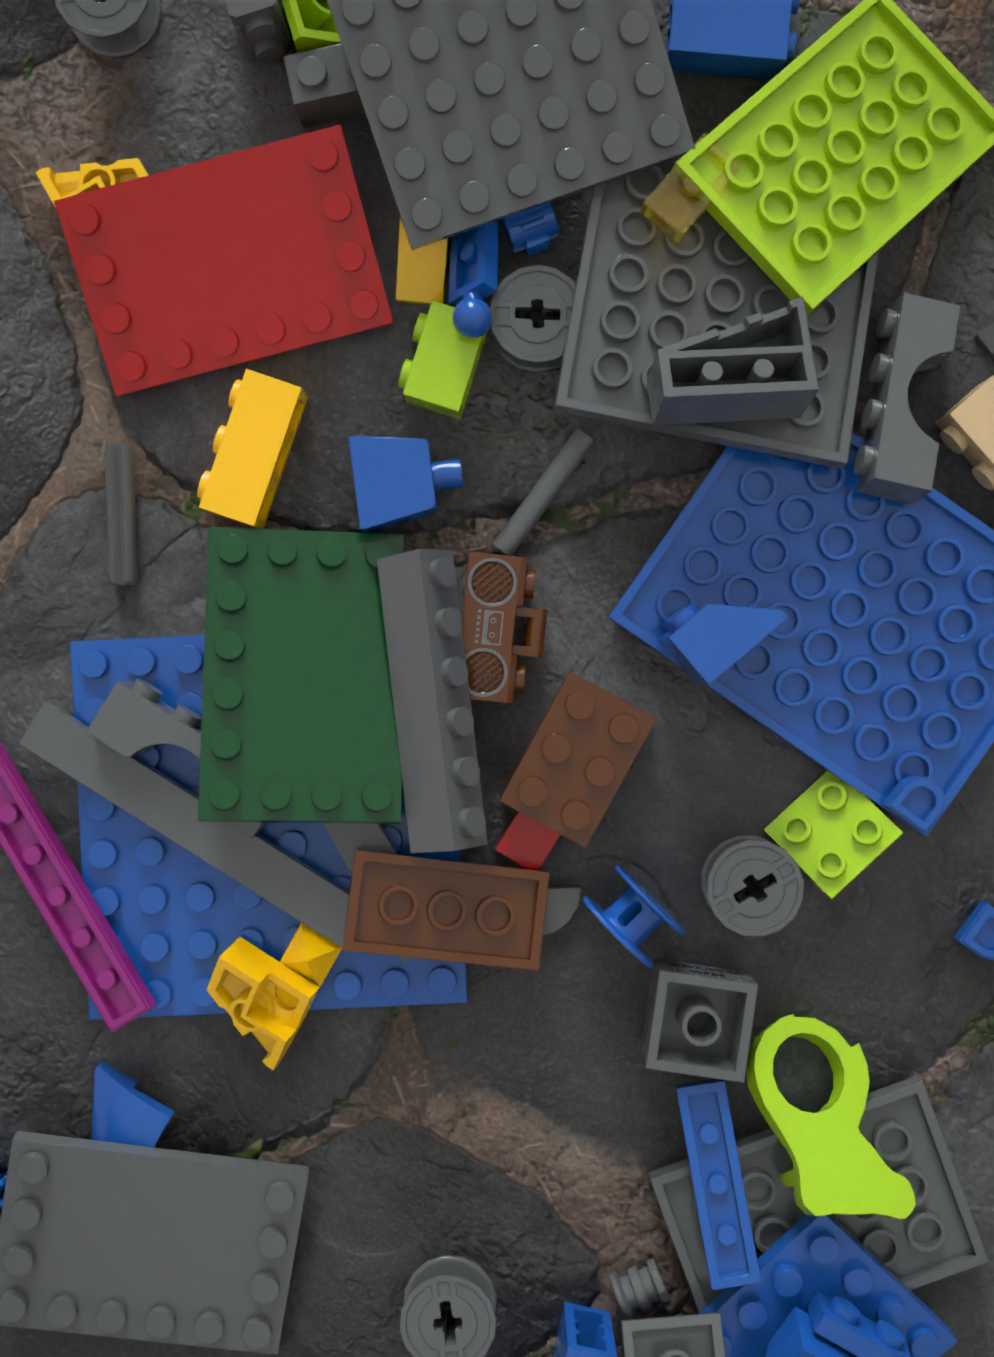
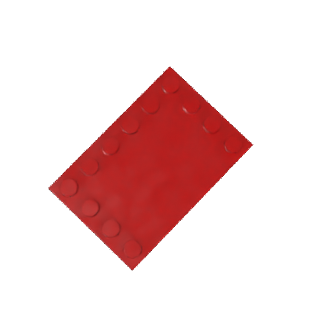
[54,124,394,396]

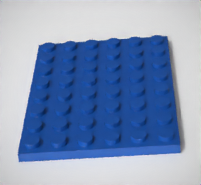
[608,432,994,838]

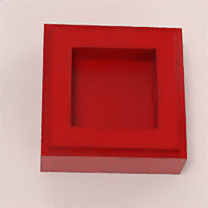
[495,811,560,870]

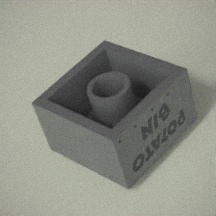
[640,958,758,1083]

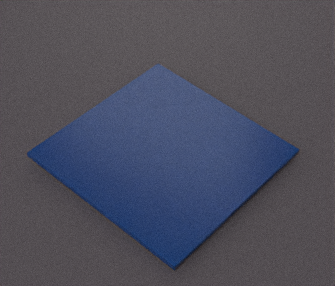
[70,635,468,1020]

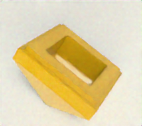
[280,923,342,987]

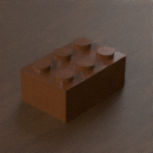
[499,671,656,848]

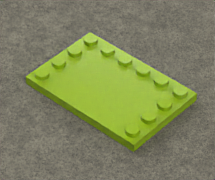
[671,0,994,316]

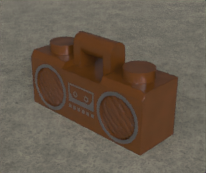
[462,552,547,704]

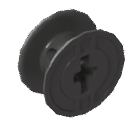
[55,0,162,58]
[489,265,575,373]
[700,834,804,937]
[400,1255,497,1357]

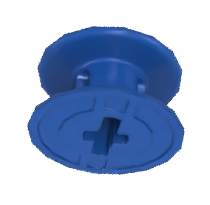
[582,863,686,969]

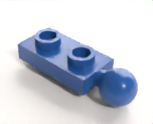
[449,221,499,338]

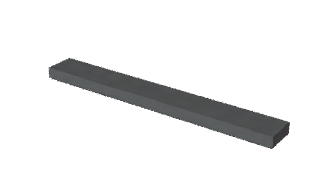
[18,702,349,947]

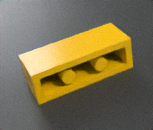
[197,369,309,529]

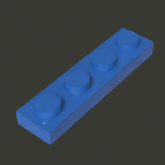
[675,1079,761,1290]

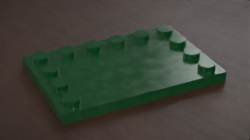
[198,527,404,824]

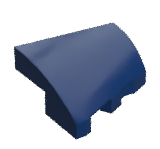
[91,1061,175,1148]

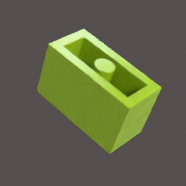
[398,300,489,420]

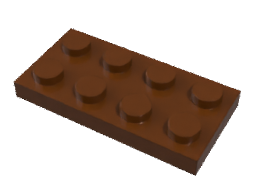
[342,850,550,971]

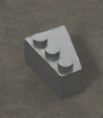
[647,297,819,426]

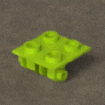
[764,771,903,900]

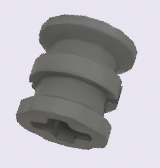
[610,1258,671,1320]

